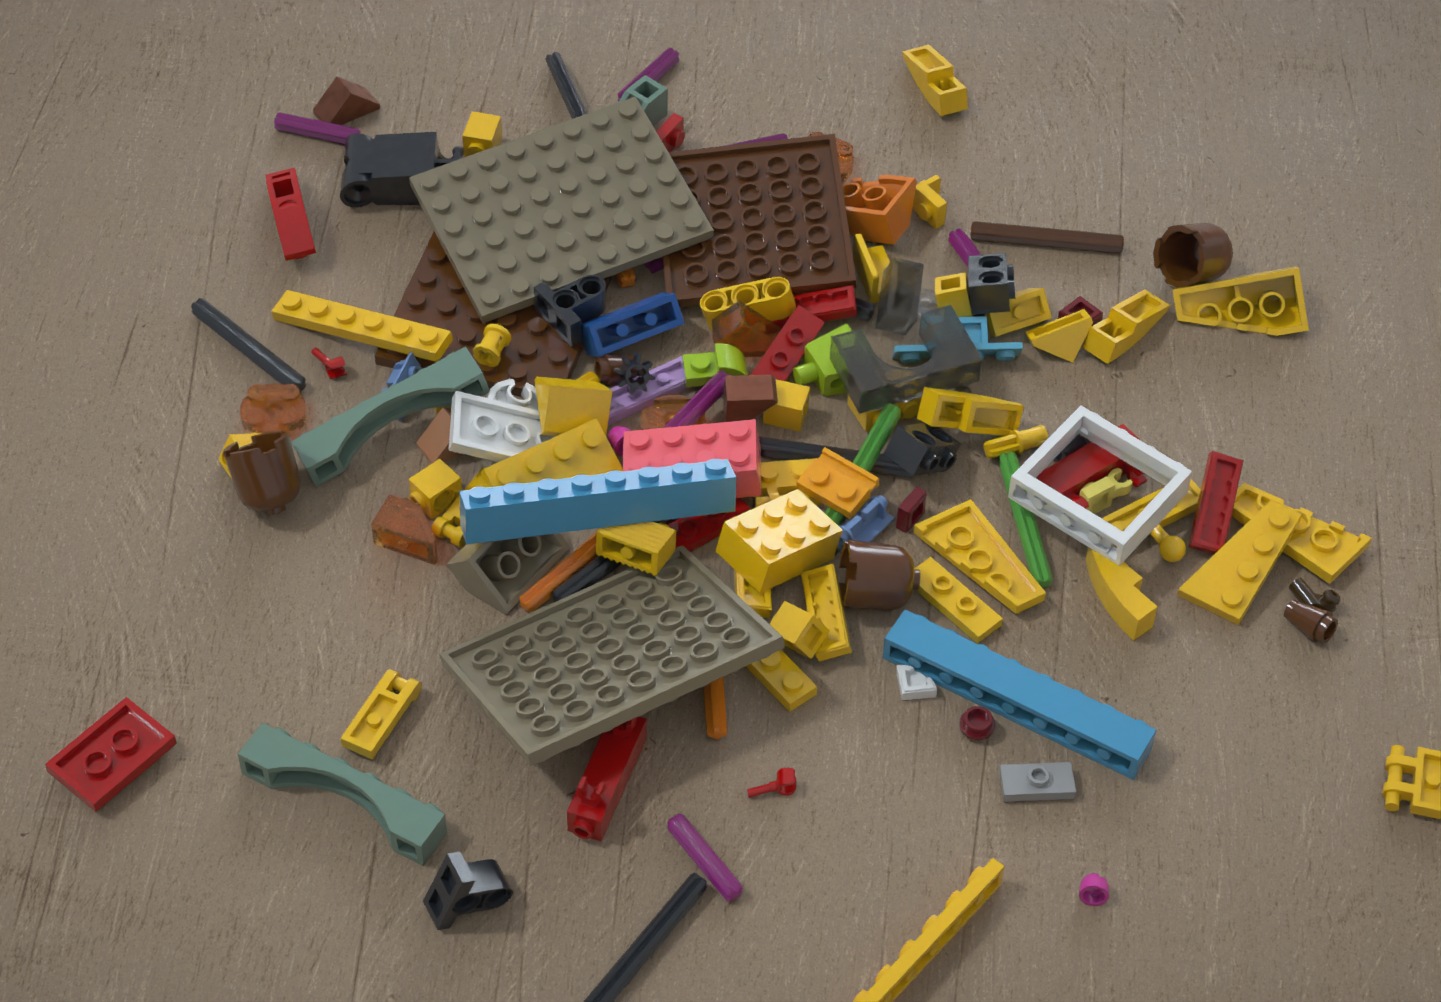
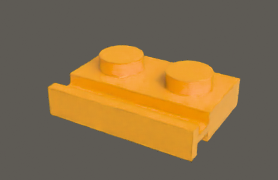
[796,447,880,520]

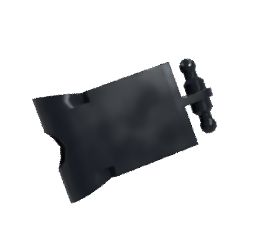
[340,132,464,208]

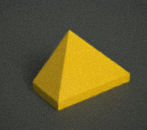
[1025,309,1093,363]

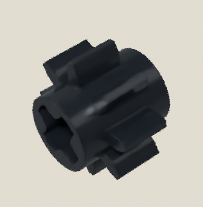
[613,353,655,395]

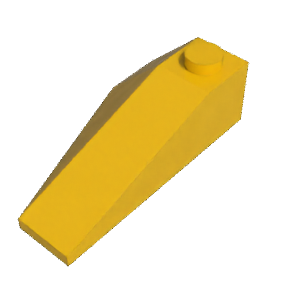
[1172,266,1309,336]

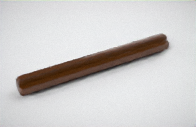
[970,221,1124,253]

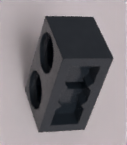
[968,253,1016,315]
[883,423,961,476]

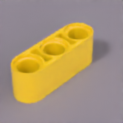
[700,277,796,332]

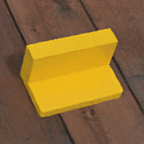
[853,233,902,303]
[985,288,1052,337]

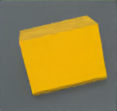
[535,377,612,436]

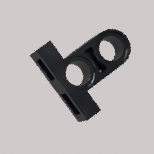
[534,275,606,347]
[423,852,513,930]

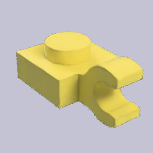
[1080,468,1133,514]

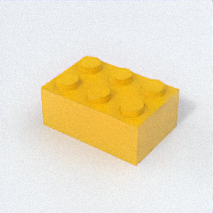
[715,489,843,593]

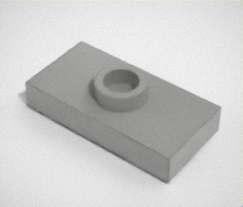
[999,762,1076,802]

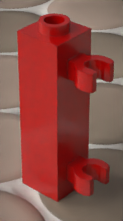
[1036,424,1147,509]
[567,717,647,842]

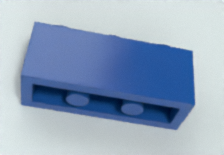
[581,293,685,357]

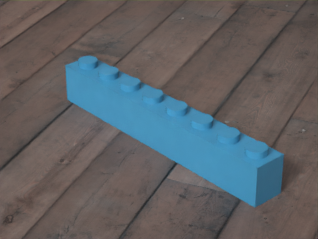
[459,459,736,544]
[883,610,1157,780]

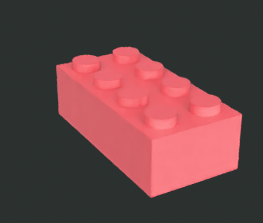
[623,419,761,498]

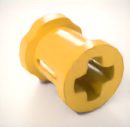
[473,324,512,367]

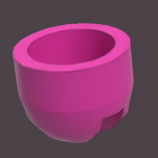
[608,426,631,455]
[1079,873,1109,906]

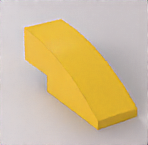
[902,45,968,116]
[1082,289,1170,364]
[917,387,1024,436]
[1085,547,1158,641]

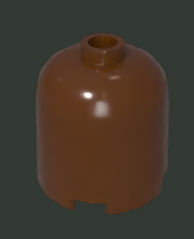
[1153,223,1233,288]
[223,431,301,515]
[839,540,920,610]

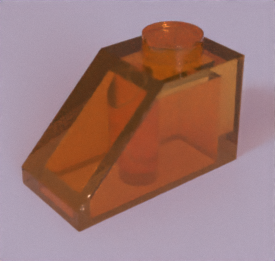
[712,300,782,357]
[371,494,438,565]

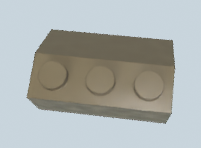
[446,533,571,614]

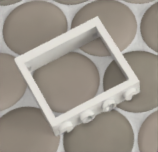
[1008,405,1192,566]

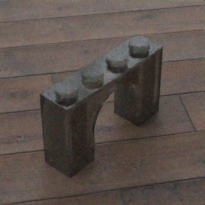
[830,305,982,414]

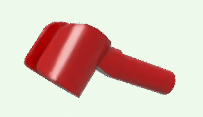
[311,347,347,379]
[747,767,796,798]

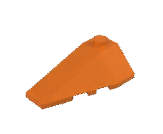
[842,175,917,245]

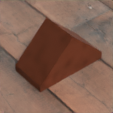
[313,76,380,125]
[723,375,778,422]

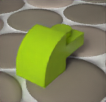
[682,343,748,387]

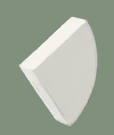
[896,665,937,700]

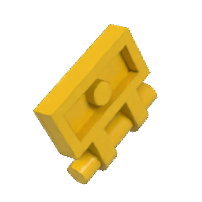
[755,458,823,508]
[1382,745,1441,819]

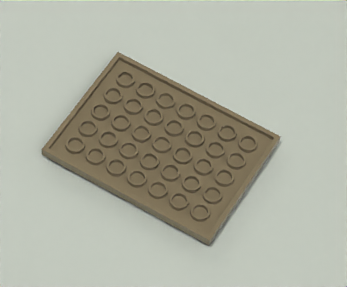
[409,96,714,323]
[439,545,785,766]

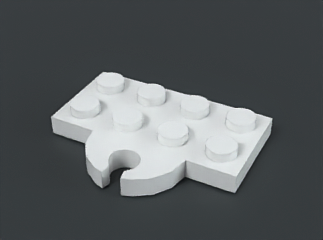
[449,379,556,462]

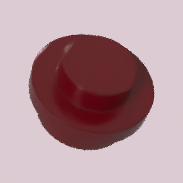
[959,706,995,740]

